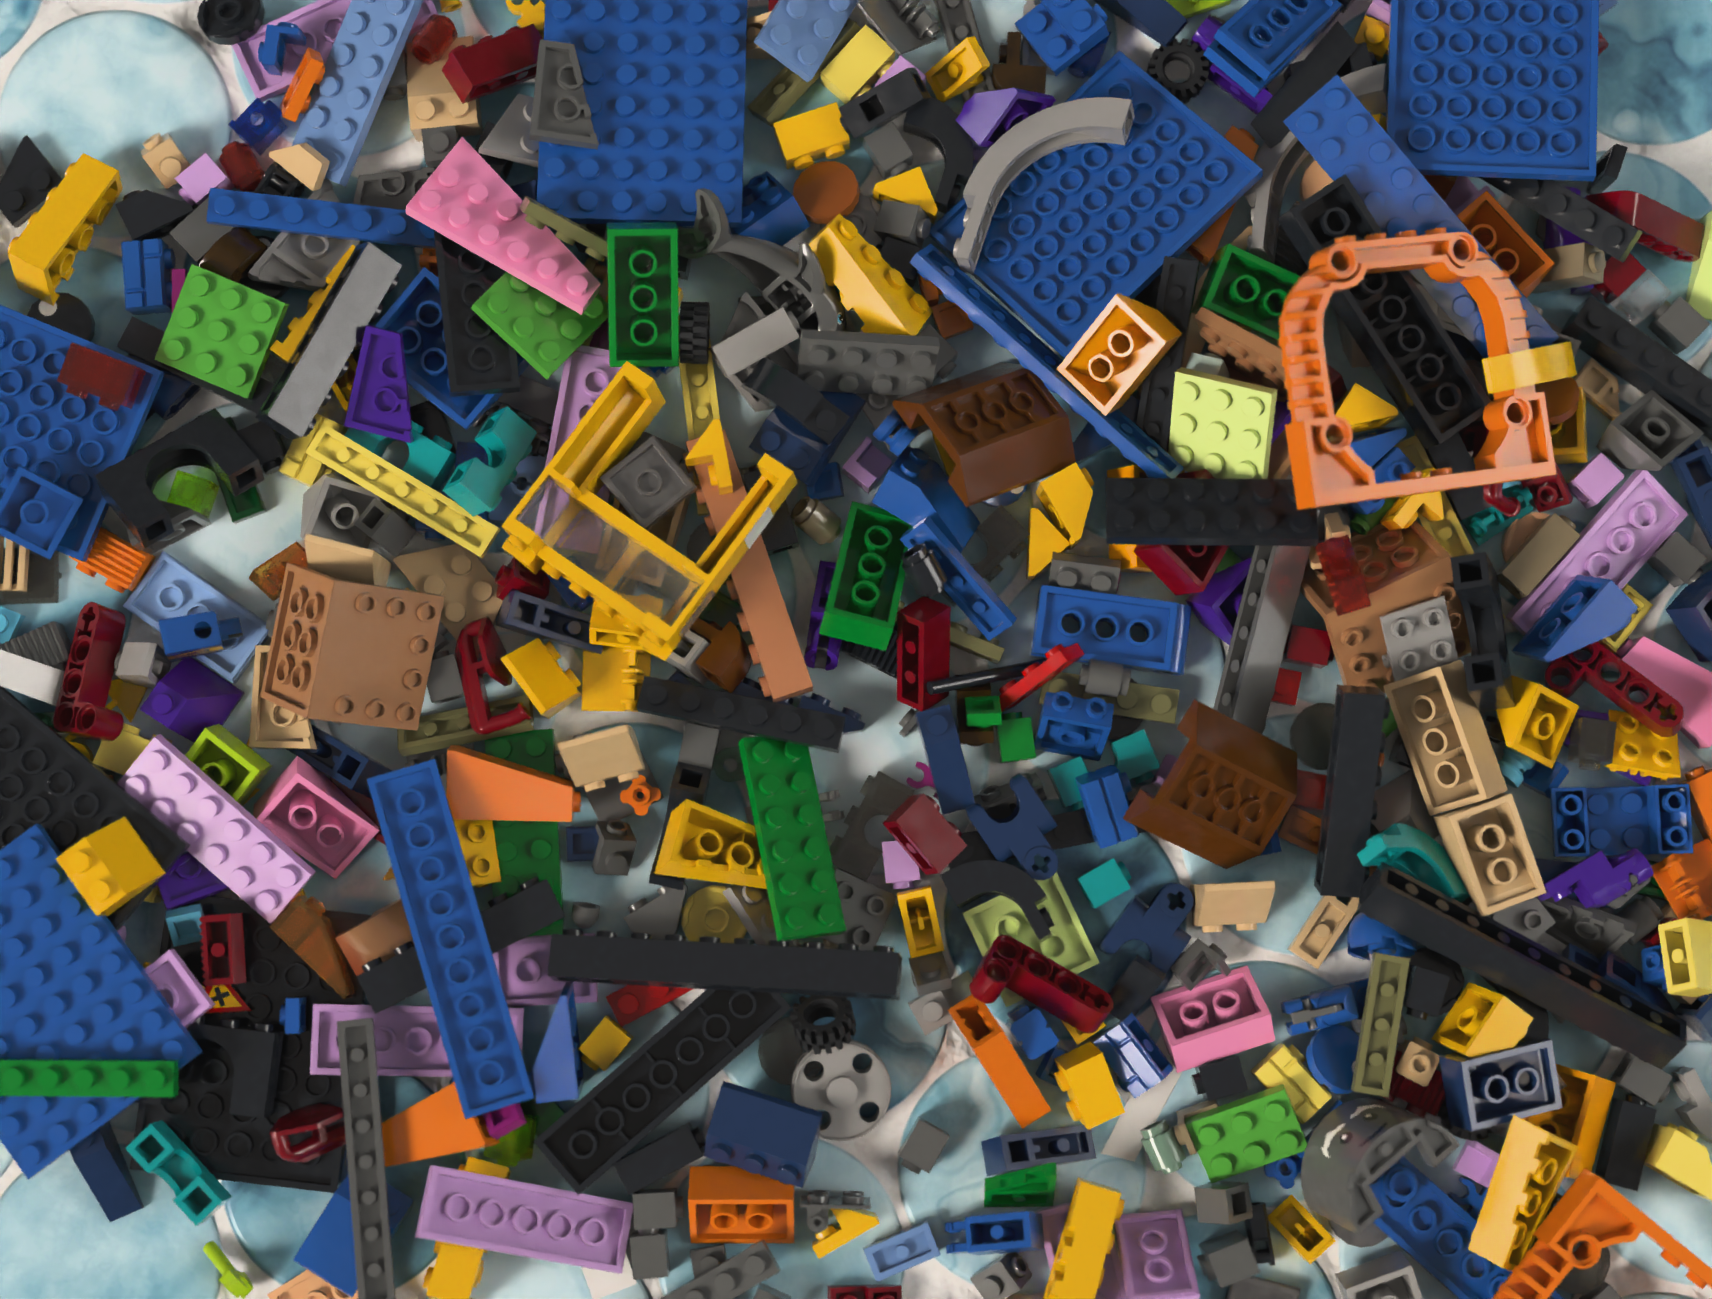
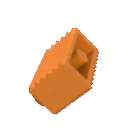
[69,527,156,593]

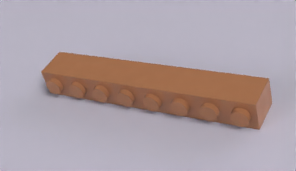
[682,429,813,703]

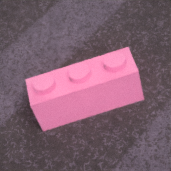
[1150,965,1275,1073]

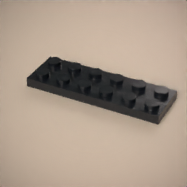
[433,230,520,397]
[1105,478,1319,546]

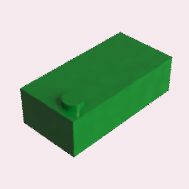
[607,222,679,367]
[819,501,913,651]

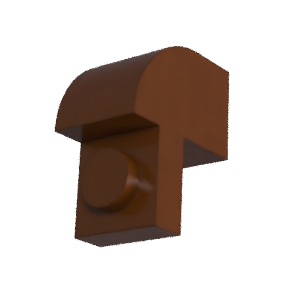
[689,617,752,693]

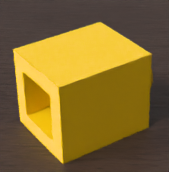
[578,1015,634,1071]

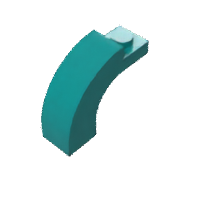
[1357,823,1470,903]

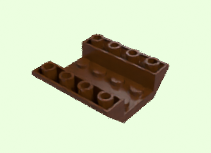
[892,362,1076,507]
[1123,699,1297,869]

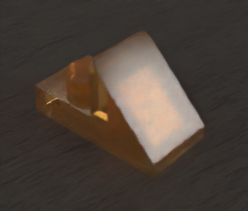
[249,541,308,601]

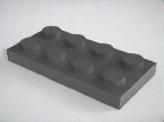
[796,329,940,396]

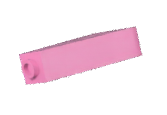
[1615,636,1712,749]

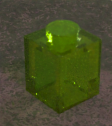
[167,470,220,518]
[484,1114,537,1167]

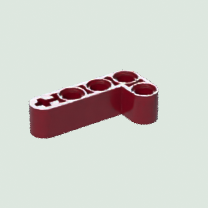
[1584,190,1704,262]
[53,602,126,741]
[1545,642,1684,737]
[969,935,1114,1033]

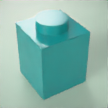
[1075,858,1132,909]

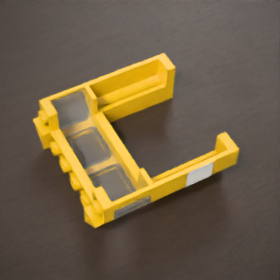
[502,361,798,661]

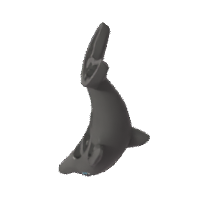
[677,188,847,332]

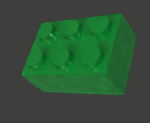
[1192,243,1301,349]

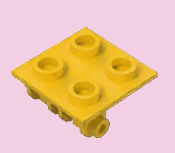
[581,646,651,712]
[1604,709,1681,781]
[453,819,501,888]

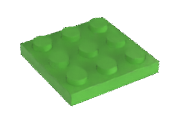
[154,264,289,400]
[471,272,608,380]

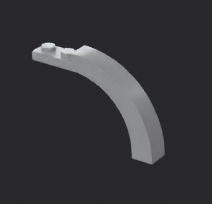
[1244,63,1388,264]
[953,97,1135,274]

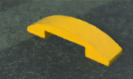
[1482,341,1577,394]

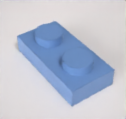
[863,1221,941,1282]

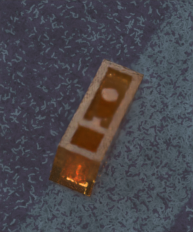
[269,896,356,999]

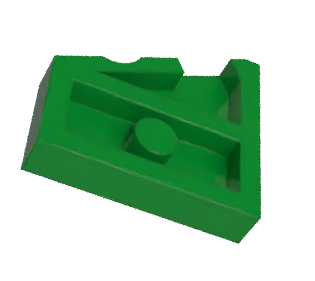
[983,1163,1057,1207]

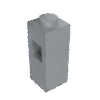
[709,307,800,378]

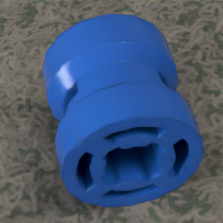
[872,409,920,457]

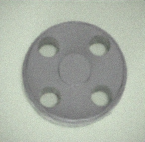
[790,1039,891,1141]

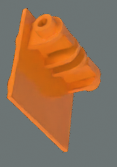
[1651,838,1712,920]

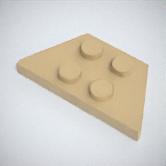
[392,543,503,660]

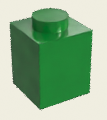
[995,712,1036,763]

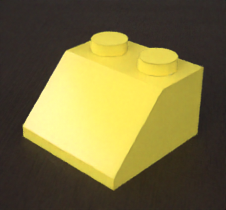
[1644,1122,1712,1201]

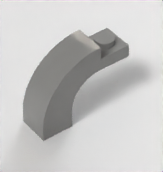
[1672,1066,1712,1143]

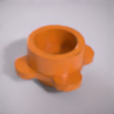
[620,775,661,816]

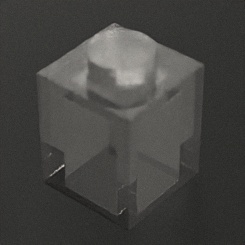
[1610,269,1672,326]

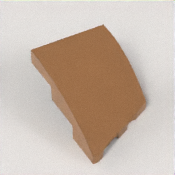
[335,899,415,976]

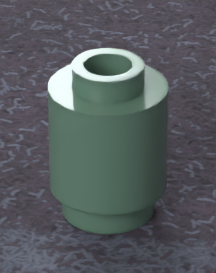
[1140,1119,1186,1175]

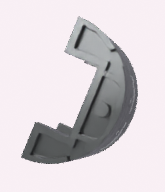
[1301,1097,1460,1235]

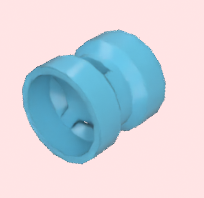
[1497,746,1536,789]

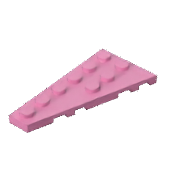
[406,137,601,315]

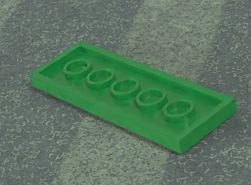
[485,729,564,936]
[738,737,846,941]

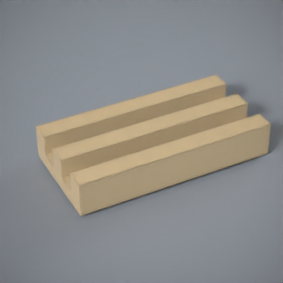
[0,535,30,592]

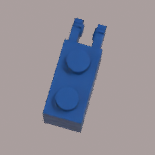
[945,1211,1045,1255]

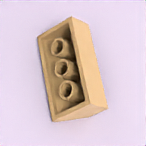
[1383,659,1508,816]

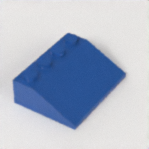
[360,267,530,431]

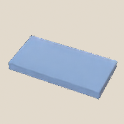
[123,551,269,684]

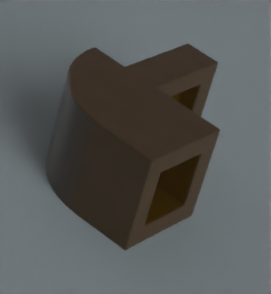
[991,32,1046,94]
[199,227,268,283]
[955,674,994,746]

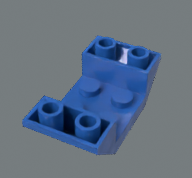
[1550,784,1693,857]

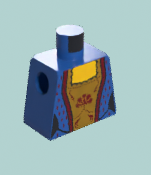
[158,611,243,662]

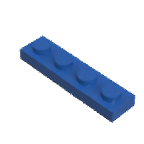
[900,516,1017,641]

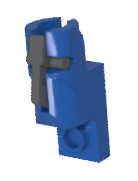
[1281,977,1369,1036]

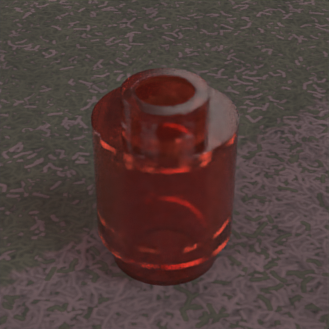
[411,14,457,64]
[219,141,265,192]

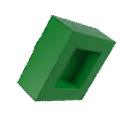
[965,696,1002,728]

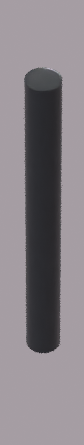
[926,658,1047,695]

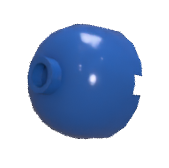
[1347,912,1417,960]

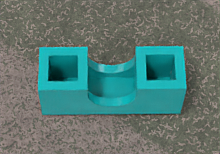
[442,406,537,516]
[344,420,459,491]
[1047,729,1160,811]
[125,1120,232,1226]

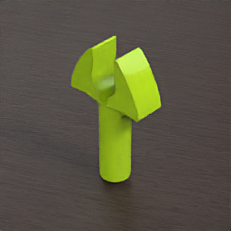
[203,1241,254,1299]

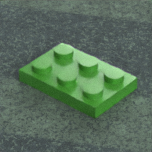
[1185,1084,1308,1184]

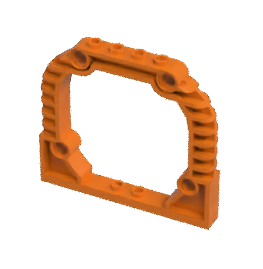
[1278,227,1556,510]
[1492,1168,1712,1299]

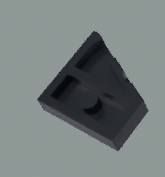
[0,135,63,228]

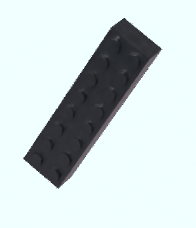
[1277,174,1491,449]
[533,989,792,1195]

